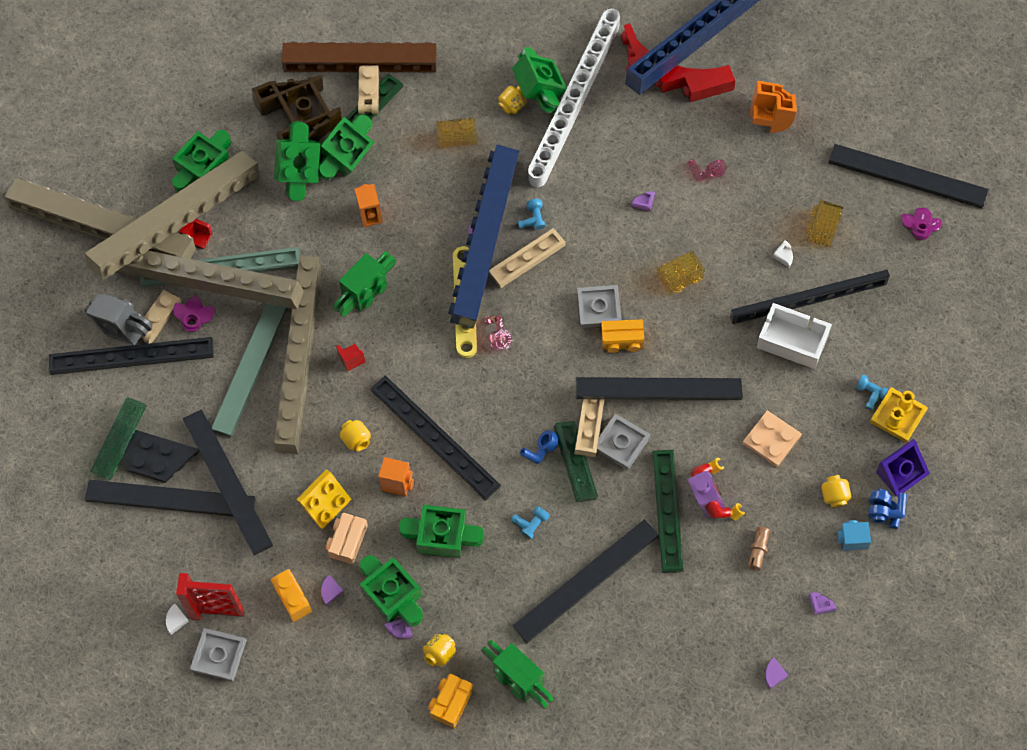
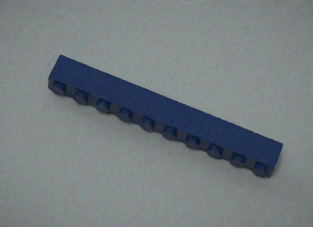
[625,0,760,95]
[448,144,519,329]

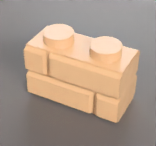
[326,513,368,565]

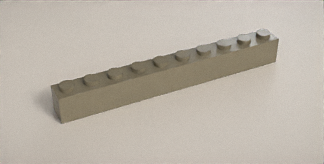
[85,151,259,280]
[4,178,196,259]
[116,251,304,310]
[274,256,322,454]

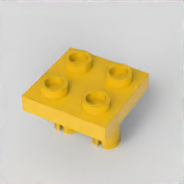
[870,387,928,443]
[296,470,352,529]

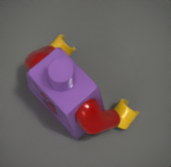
[688,458,745,520]

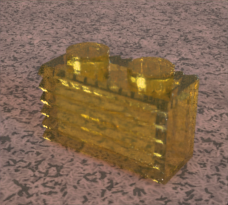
[436,117,477,148]
[805,199,844,247]
[657,250,705,294]

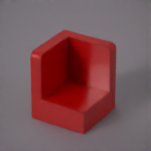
[180,219,213,249]
[336,343,365,372]

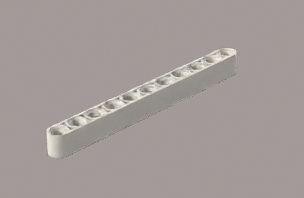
[528,9,620,187]

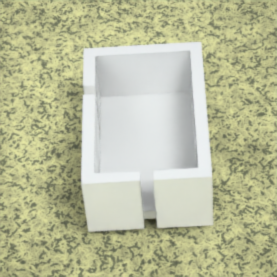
[757,303,832,369]

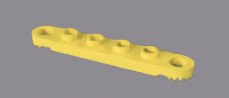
[453,246,477,358]

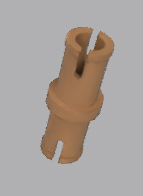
[747,527,771,571]

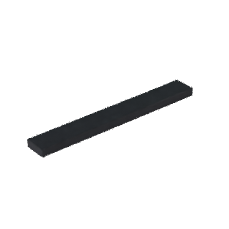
[829,144,989,209]
[730,269,890,325]
[49,337,214,375]
[370,375,501,501]
[575,377,743,400]
[183,409,273,556]
[85,480,256,516]
[513,519,659,643]

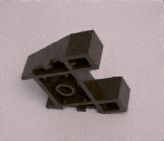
[252,76,341,142]

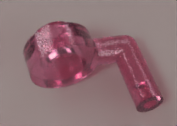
[687,159,727,181]
[485,315,512,350]

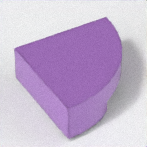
[631,191,655,212]
[321,575,344,606]
[809,593,836,615]
[385,618,413,639]
[765,658,788,689]

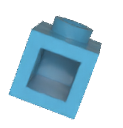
[837,520,871,550]

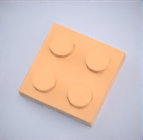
[743,411,802,467]

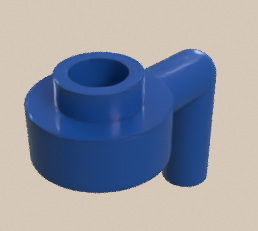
[520,430,558,464]
[869,489,900,529]
[868,493,907,523]

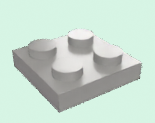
[577,285,621,328]
[597,414,651,470]
[190,628,246,682]

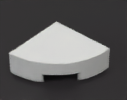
[773,241,793,268]
[166,604,189,635]

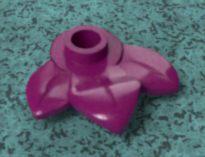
[901,207,942,240]
[173,295,215,332]

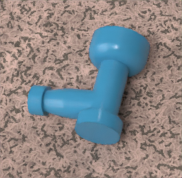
[518,199,546,230]
[855,374,888,410]
[511,506,550,539]

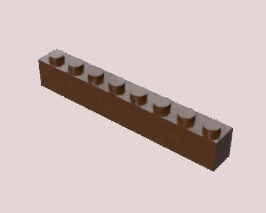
[281,42,437,73]

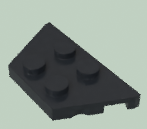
[123,426,199,483]

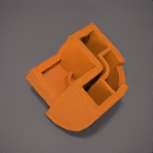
[750,81,797,133]

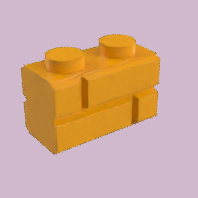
[601,319,644,353]
[270,569,312,622]
[428,674,474,728]

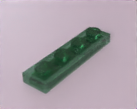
[90,397,147,481]
[553,421,598,502]

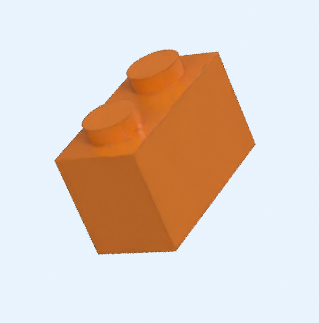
[354,184,383,227]
[378,457,414,497]

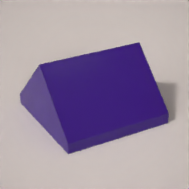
[876,439,930,497]

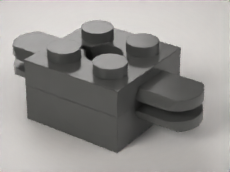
[84,293,152,345]

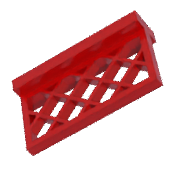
[176,573,245,621]

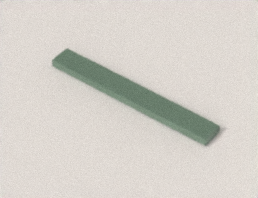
[140,247,300,287]
[212,303,288,437]

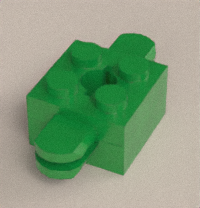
[512,47,567,113]
[319,114,374,180]
[274,121,320,201]
[172,130,232,192]
[333,251,396,317]
[399,505,484,558]
[360,555,423,627]
[481,640,554,710]

